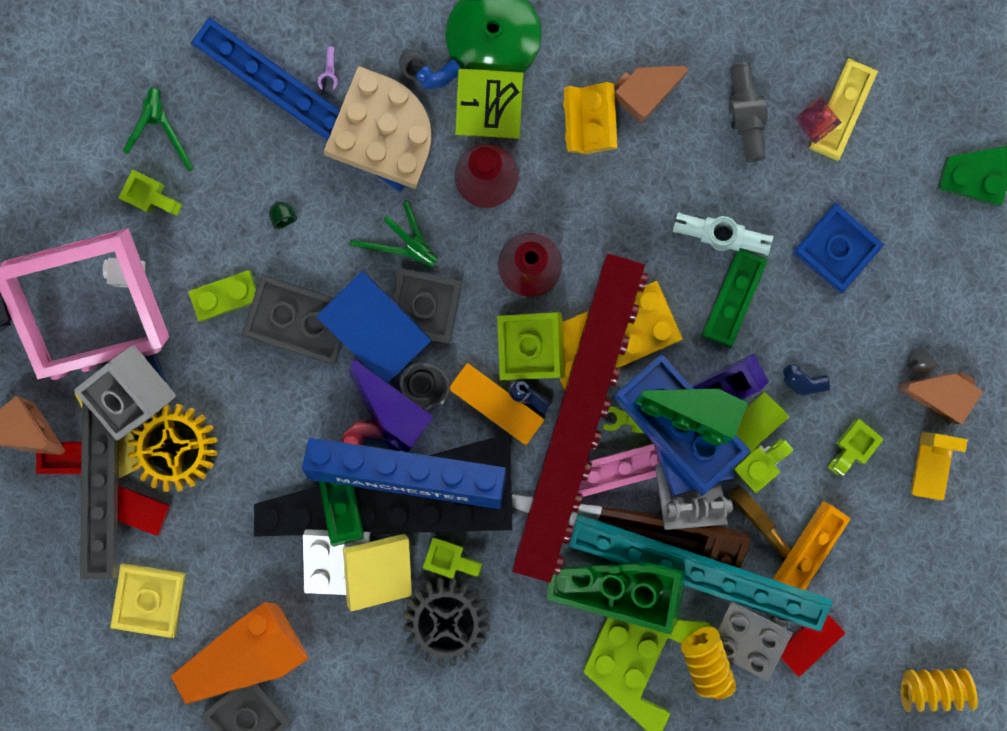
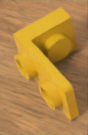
[911,431,968,500]

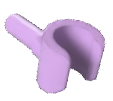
[318,46,339,91]

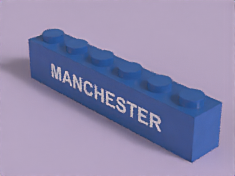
[302,438,506,510]

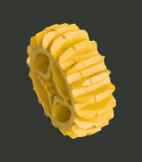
[128,404,218,492]

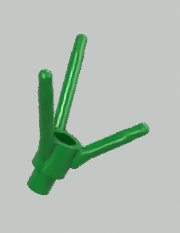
[123,88,193,171]
[350,201,438,267]

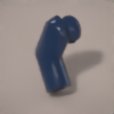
[783,364,830,395]
[509,380,553,414]

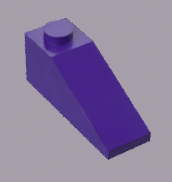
[692,353,769,400]
[349,359,433,453]

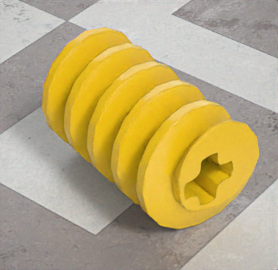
[680,626,736,700]
[900,669,978,712]

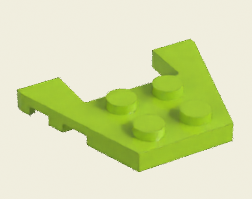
[583,617,710,731]

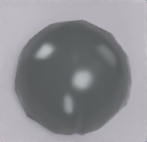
[399,361,450,411]

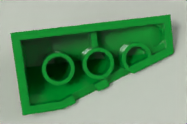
[546,563,685,635]

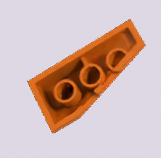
[171,602,310,704]

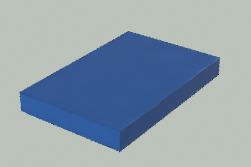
[316,270,432,383]

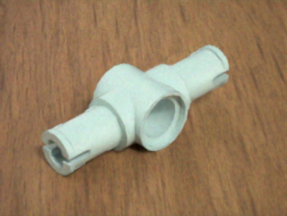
[673,212,774,256]

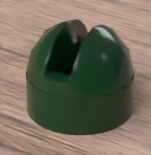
[269,202,297,229]

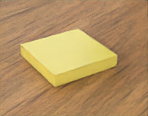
[343,534,412,612]
[110,563,186,638]

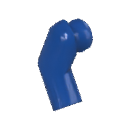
[415,59,461,90]

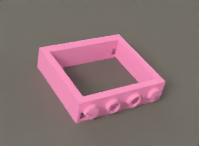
[0,228,169,380]

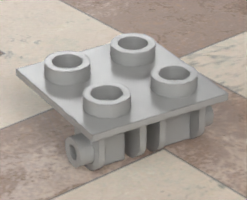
[655,464,733,530]
[718,601,793,682]

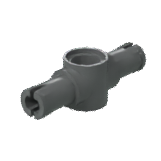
[729,62,768,163]

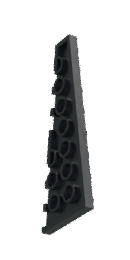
[254,434,513,537]

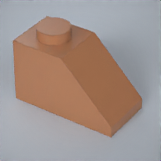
[614,66,688,124]
[897,372,984,424]
[0,396,65,455]

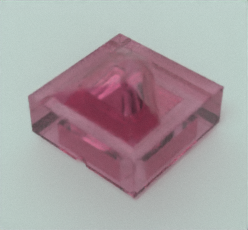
[794,97,842,144]

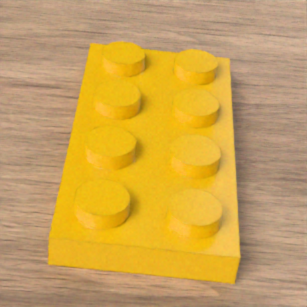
[559,281,683,391]

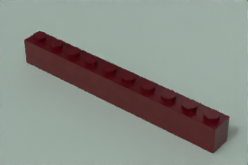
[512,253,649,583]

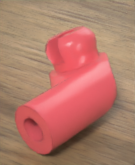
[341,422,384,445]

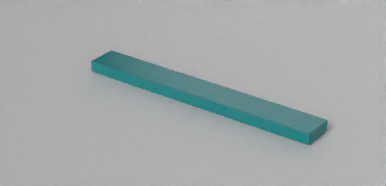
[569,515,832,632]

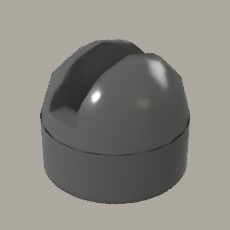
[399,50,427,79]
[908,346,938,374]

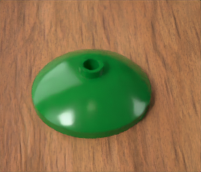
[445,0,541,72]

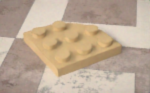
[324,66,431,190]

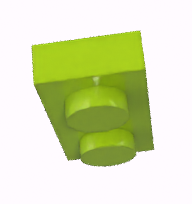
[188,270,257,322]

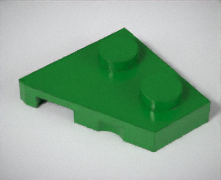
[937,146,1007,206]

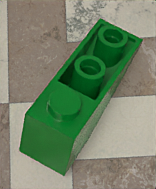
[634,389,748,446]

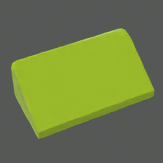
[736,392,790,451]

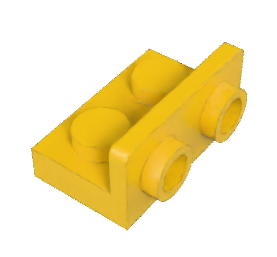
[563,82,617,154]

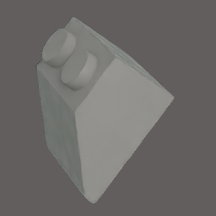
[74,344,176,441]

